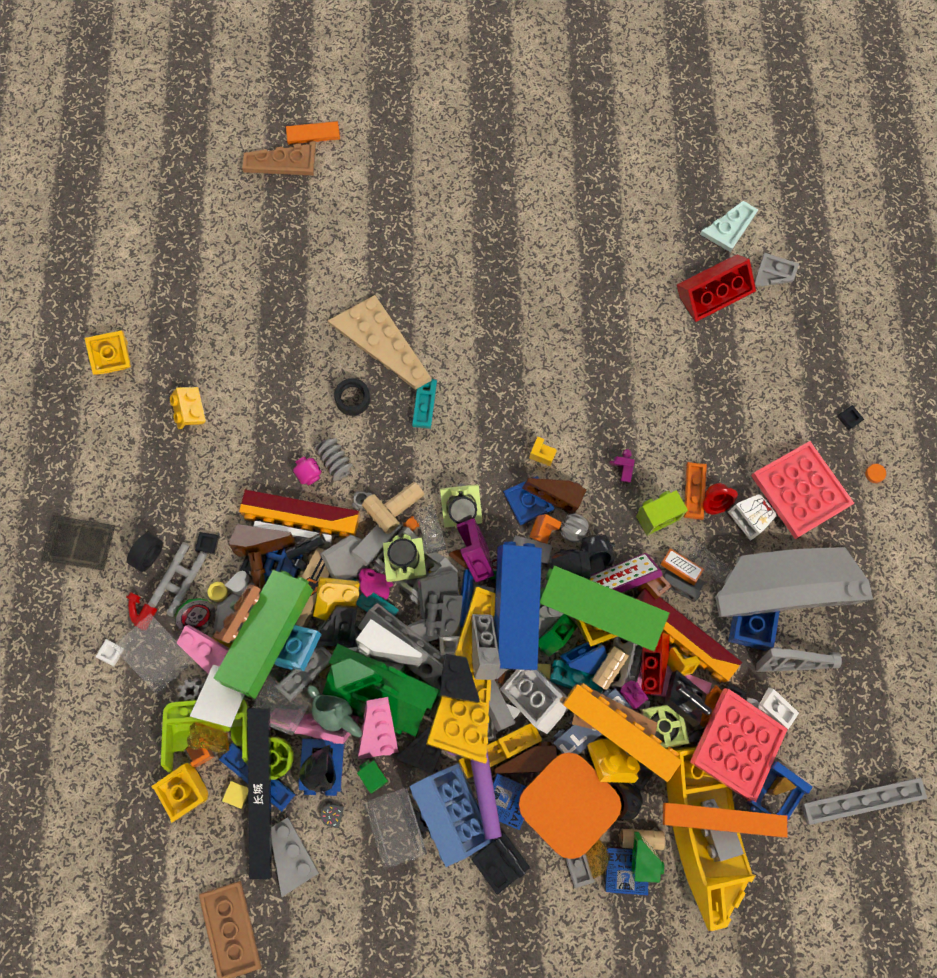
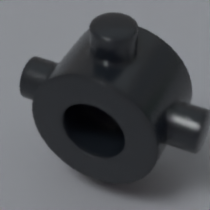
[291,558,307,571]

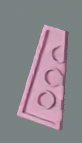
[177,624,230,674]
[358,697,398,759]
[270,709,359,744]

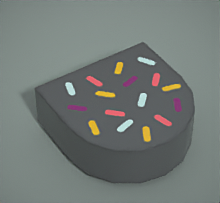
[321,805,344,828]

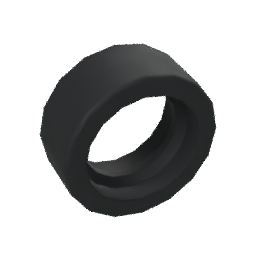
[334,378,370,416]
[127,532,163,572]

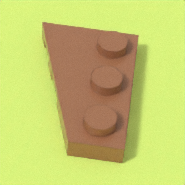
[213,585,261,644]

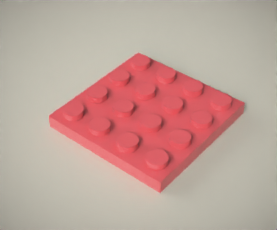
[751,441,854,539]
[690,688,787,802]

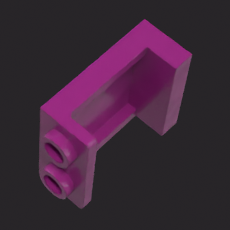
[457,518,494,582]

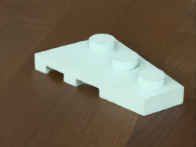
[700,201,758,252]

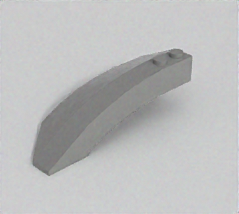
[715,547,873,617]

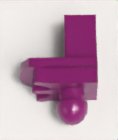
[609,449,635,483]
[620,681,649,710]

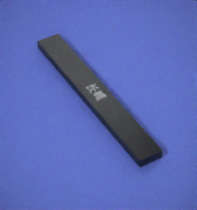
[248,708,272,880]

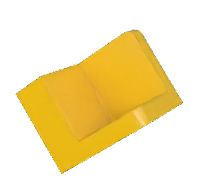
[529,436,557,466]
[668,647,700,676]

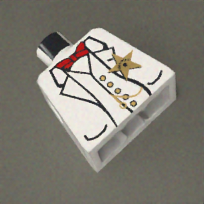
[728,494,776,541]

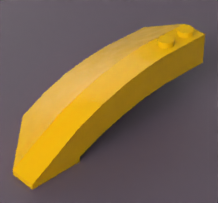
[666,746,756,931]

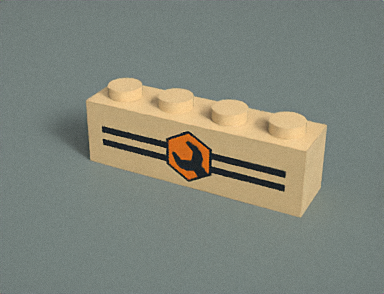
[295,547,331,628]

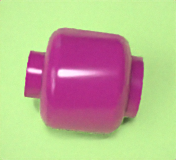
[293,456,322,486]

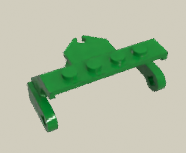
[322,644,439,737]

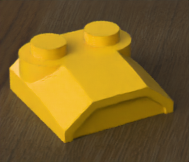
[85,330,131,375]
[313,577,360,620]
[587,739,640,783]
[151,763,208,823]

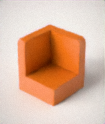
[529,514,562,544]
[186,738,215,767]

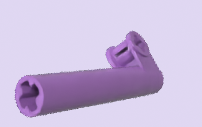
[447,751,502,839]

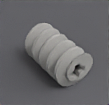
[315,438,353,481]

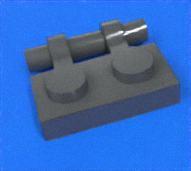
[424,594,463,636]

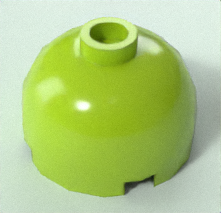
[271,736,294,780]

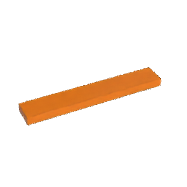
[663,803,788,838]

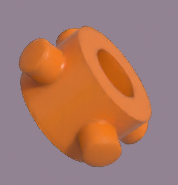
[403,516,420,531]

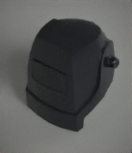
[581,534,615,575]
[549,549,591,580]
[299,745,336,794]
[608,782,643,821]

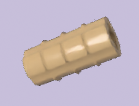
[384,482,425,517]
[362,494,399,534]
[592,646,629,690]
[620,828,665,850]

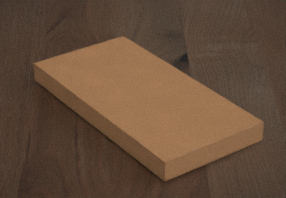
[199,881,262,978]

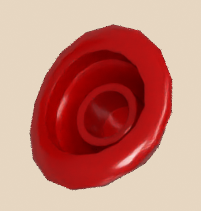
[703,483,738,515]

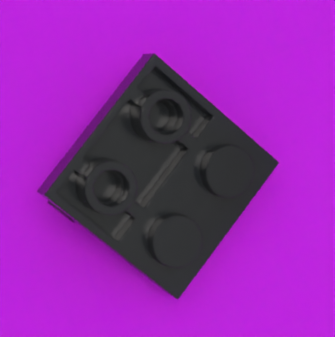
[664,670,712,727]
[471,833,530,895]

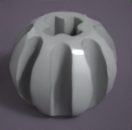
[560,513,588,543]
[177,678,204,702]

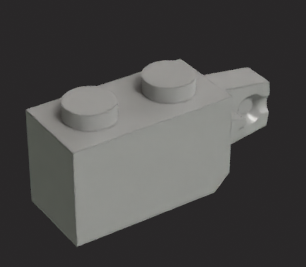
[700,799,744,862]

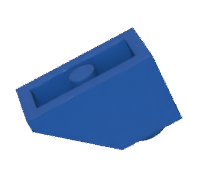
[560,642,607,675]

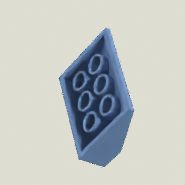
[410,764,494,867]

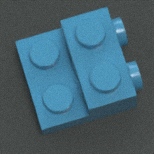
[274,625,321,671]

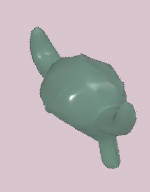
[307,685,362,737]

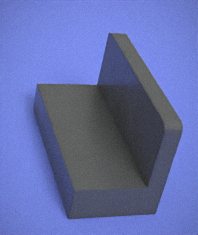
[663,569,704,602]

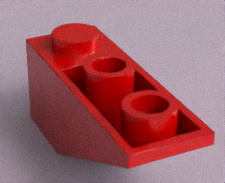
[641,632,670,695]

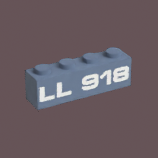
[553,688,632,755]

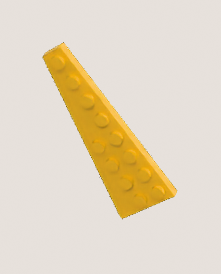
[426,587,496,764]

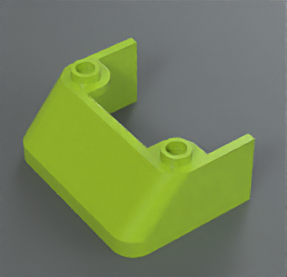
[161,699,248,773]

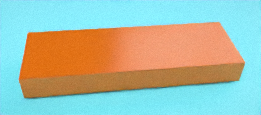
[286,121,340,144]
[684,462,707,520]

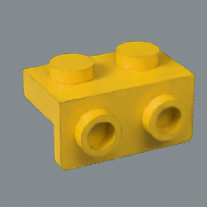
[170,387,206,429]

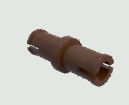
[248,551,266,592]

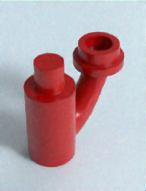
[126,592,158,631]

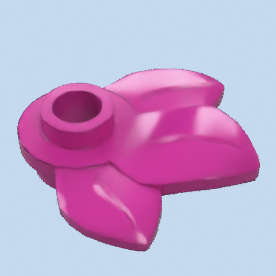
[359,568,393,599]

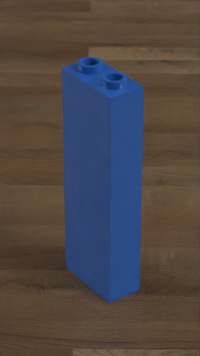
[494,542,542,670]

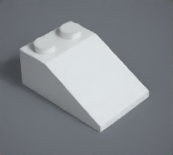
[356,619,423,666]
[500,669,568,734]

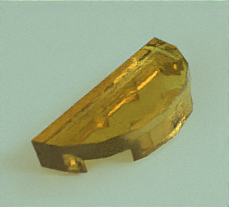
[586,839,609,879]

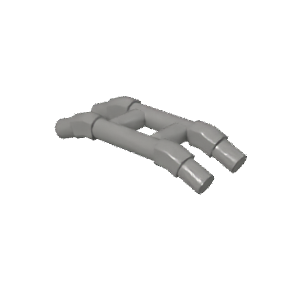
[148,542,207,617]

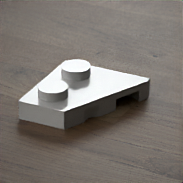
[754,253,799,287]

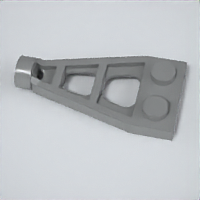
[756,647,842,672]

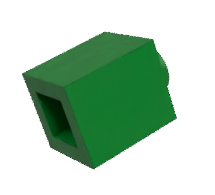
[357,760,389,794]

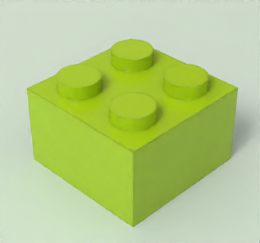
[636,490,688,536]

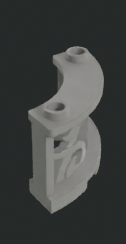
[372,527,458,605]

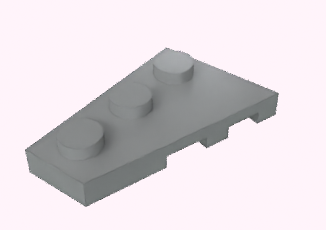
[271,817,319,897]

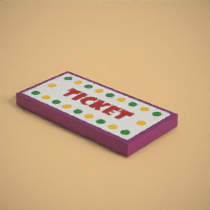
[590,553,663,593]

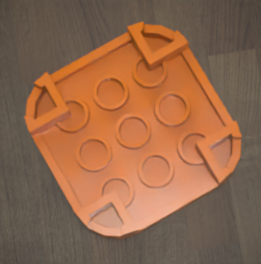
[518,752,621,859]

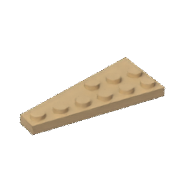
[328,295,431,390]

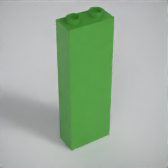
[540,566,670,651]
[214,570,313,699]

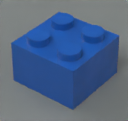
[728,611,780,651]

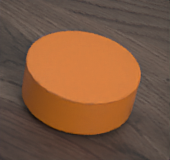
[865,464,886,483]

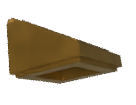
[767,777,796,795]

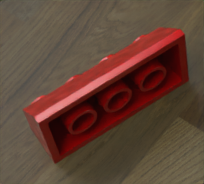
[677,254,756,322]

